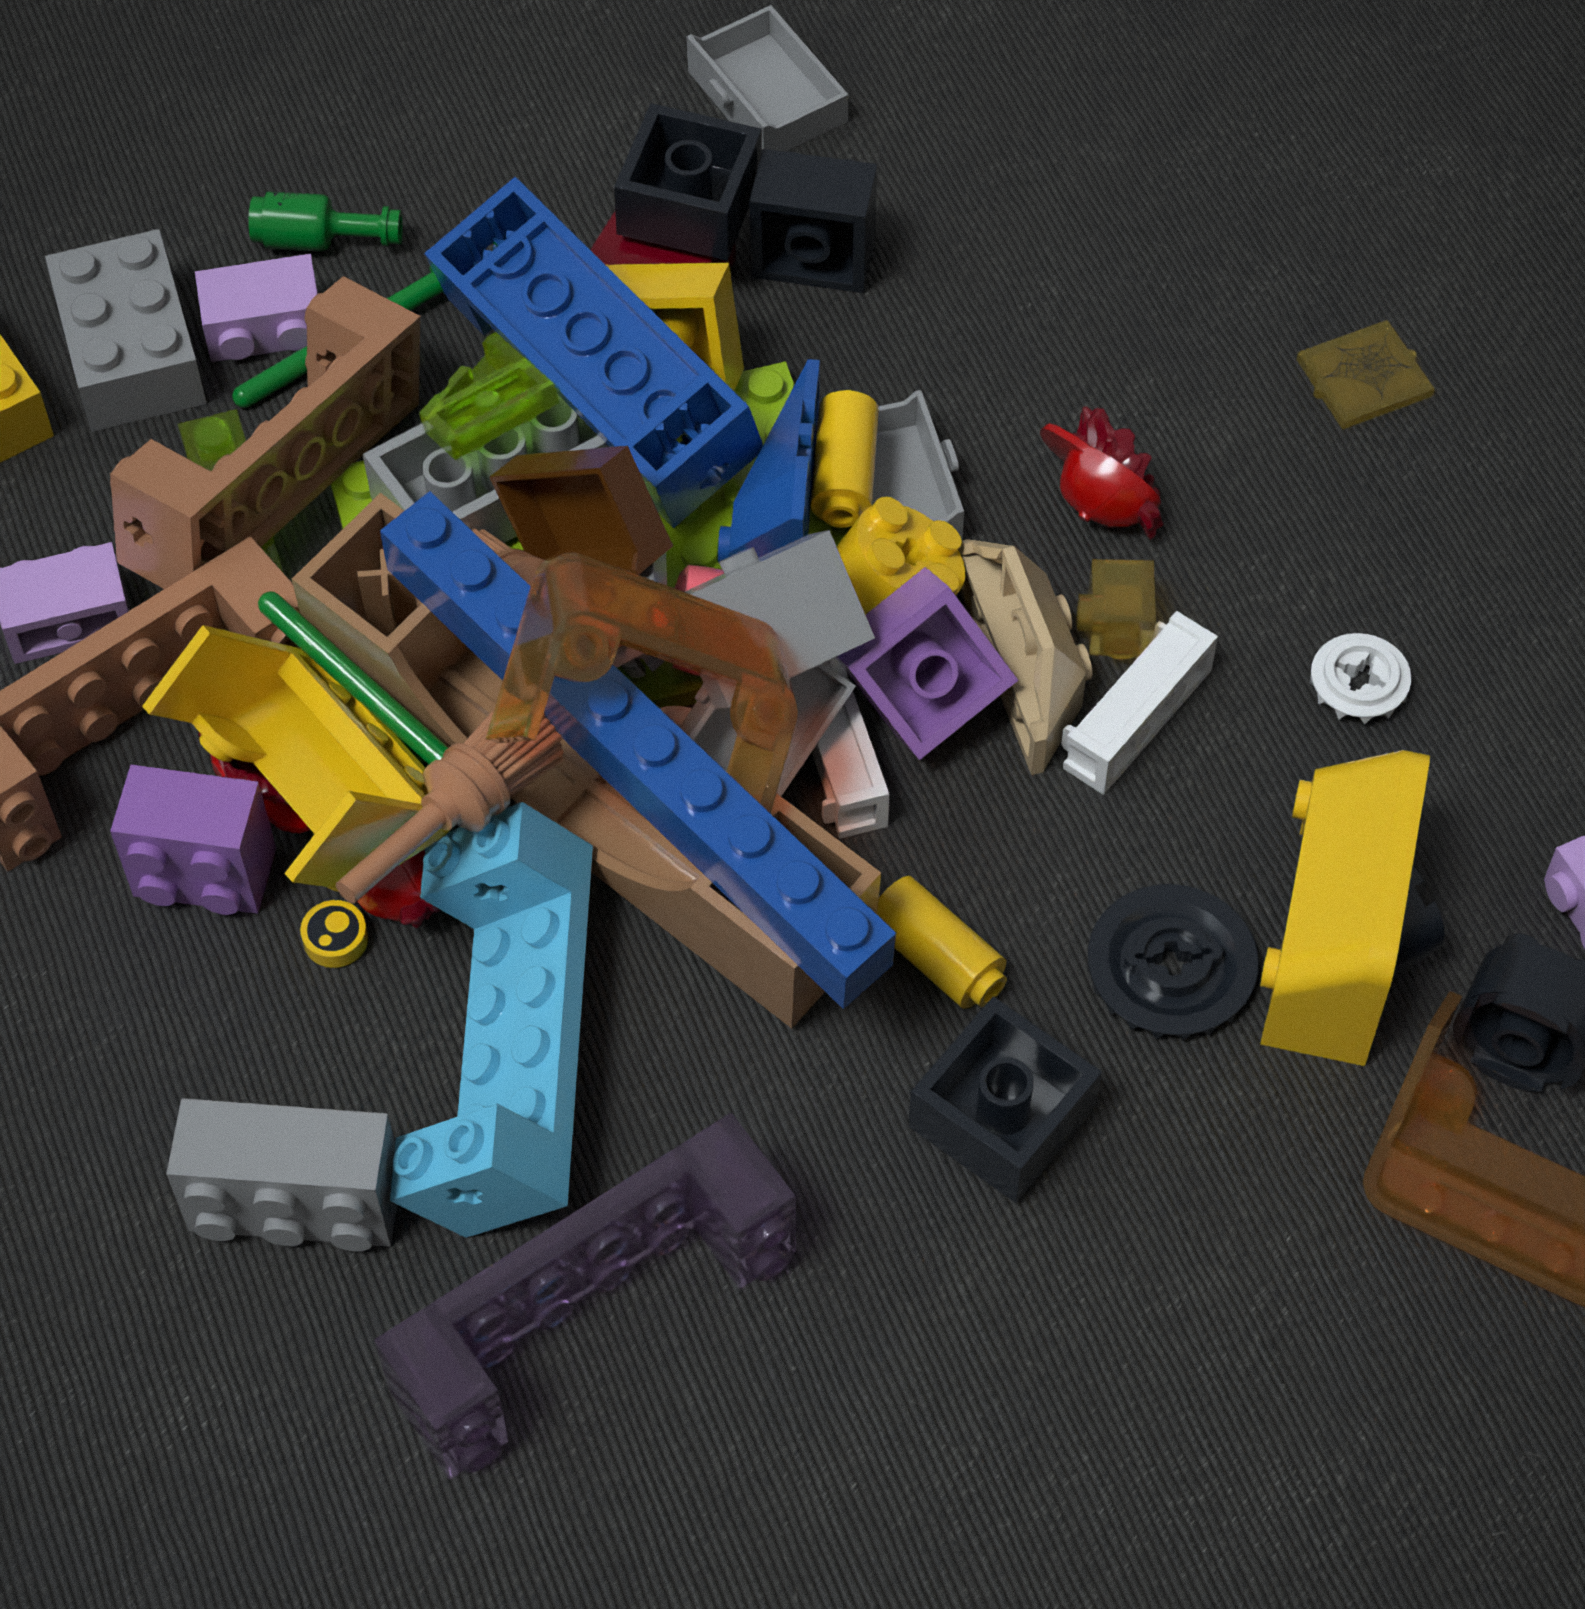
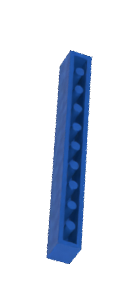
[380,491,896,1009]

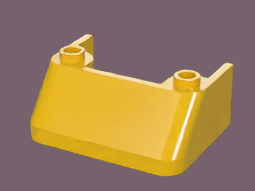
[142,625,450,892]
[1260,750,1430,1066]

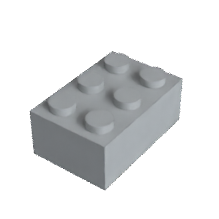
[45,229,207,432]
[166,1098,397,1251]

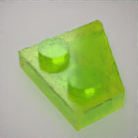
[419,332,560,460]

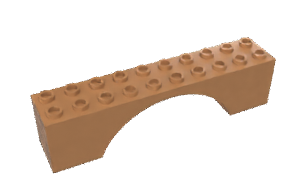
[292,493,881,1029]

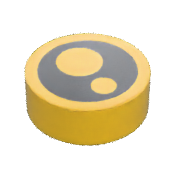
[300,900,368,968]

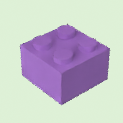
[835,567,1018,760]
[110,765,276,915]

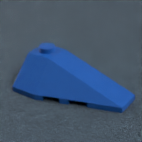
[718,359,820,563]

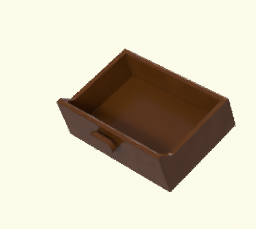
[489,446,673,588]

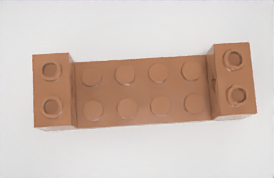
[110,276,420,589]
[0,536,301,871]

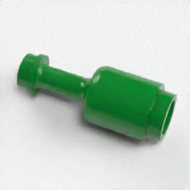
[249,191,403,252]

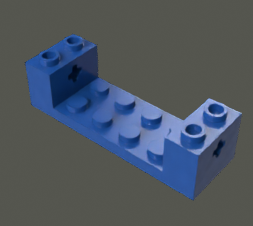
[424,177,763,528]

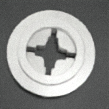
[1310,633,1411,725]

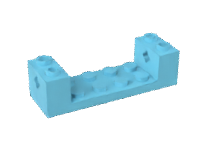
[390,802,593,1238]

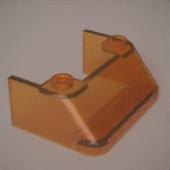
[486,553,798,814]
[1363,991,1585,1307]

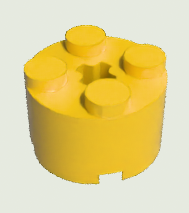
[837,496,965,615]

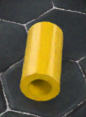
[811,390,879,528]
[877,876,1007,1009]

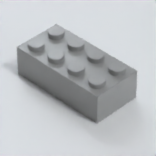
[363,367,609,543]

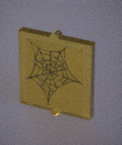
[1296,320,1434,429]

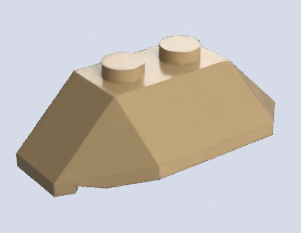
[958,539,1092,775]

